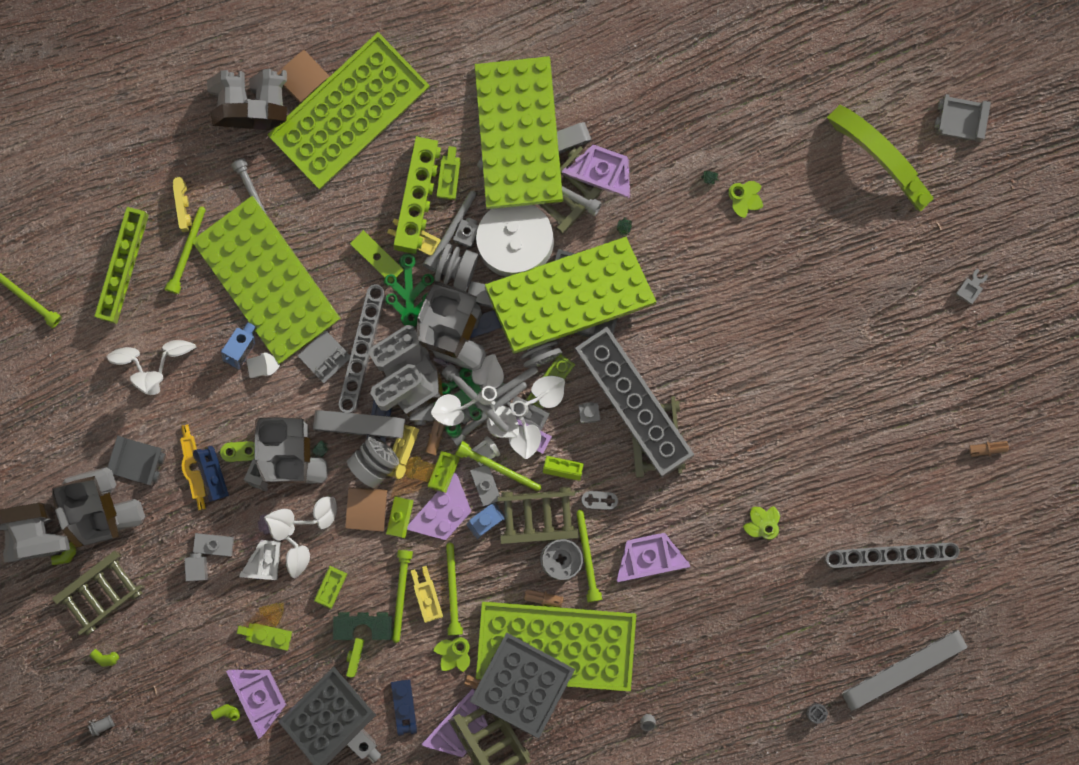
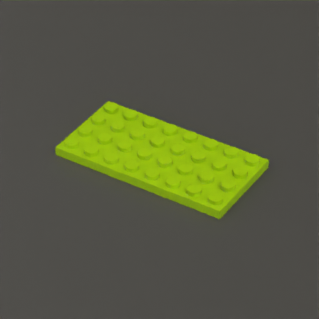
[267,32,430,190]
[475,56,563,209]
[192,196,341,364]
[485,237,657,354]
[476,602,636,691]

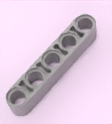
[557,122,592,154]
[313,410,405,439]

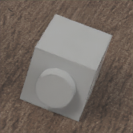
[185,553,208,581]

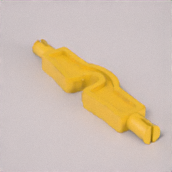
[180,424,206,510]

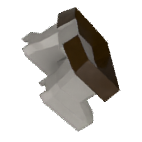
[207,69,287,130]
[417,281,486,371]
[369,325,443,417]
[254,417,328,484]
[52,467,145,548]
[0,503,70,563]

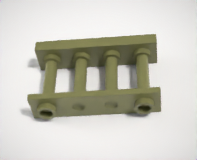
[539,146,604,235]
[632,396,686,478]
[498,487,578,544]
[52,551,145,636]
[448,708,531,765]

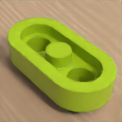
[220,441,255,462]

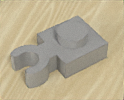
[956,269,988,305]

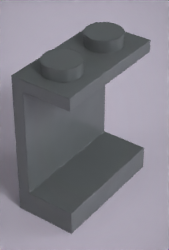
[107,435,166,486]

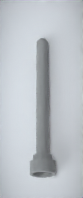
[231,158,266,213]
[562,186,602,216]
[423,191,476,272]
[442,364,508,432]
[462,366,538,425]
[451,382,527,446]

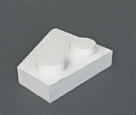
[239,540,281,580]

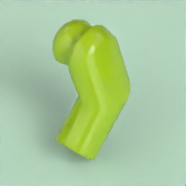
[51,543,76,565]
[89,649,119,667]
[211,704,240,721]

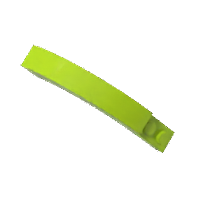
[826,105,934,211]

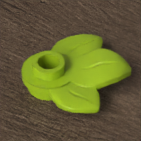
[728,181,763,218]
[743,506,780,540]
[434,637,470,672]

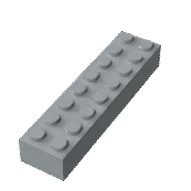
[575,327,694,478]

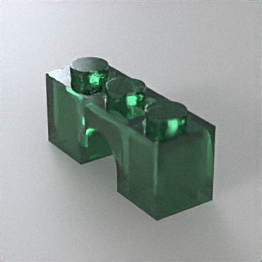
[333,612,393,640]

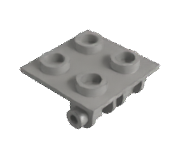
[298,331,350,383]

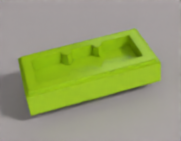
[427,451,460,493]
[543,456,584,481]
[386,497,414,538]
[314,566,348,609]
[346,638,364,678]

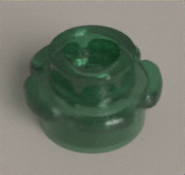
[701,171,719,185]
[617,217,632,236]
[312,440,329,458]

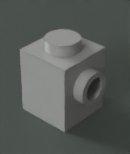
[406,402,434,425]

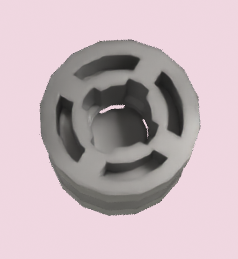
[806,703,828,724]

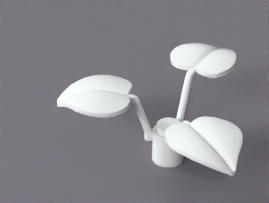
[106,340,197,395]
[431,354,519,438]
[480,376,565,459]
[264,497,337,579]

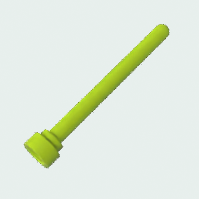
[165,207,206,295]
[0,273,62,328]
[455,441,541,491]
[576,510,603,602]
[446,542,463,636]
[392,550,413,643]

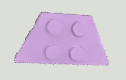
[562,145,630,199]
[407,473,472,540]
[617,533,690,582]
[226,670,286,739]
[422,689,488,757]

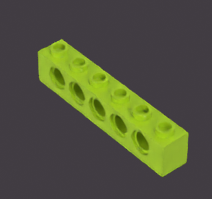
[394,136,441,254]
[94,207,149,324]

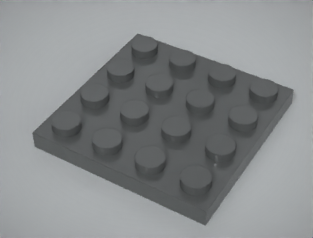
[470,632,575,739]
[278,667,376,765]

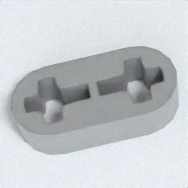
[581,491,618,510]

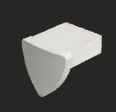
[247,353,280,378]
[471,436,501,467]

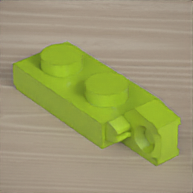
[437,146,460,200]
[237,623,293,651]

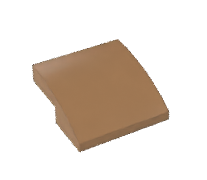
[277,50,330,104]
[345,487,387,532]

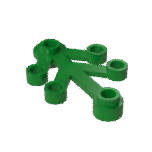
[384,254,435,327]
[433,367,483,438]

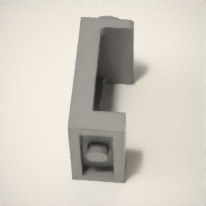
[934,94,991,142]

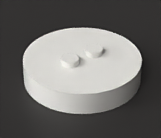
[476,205,554,277]

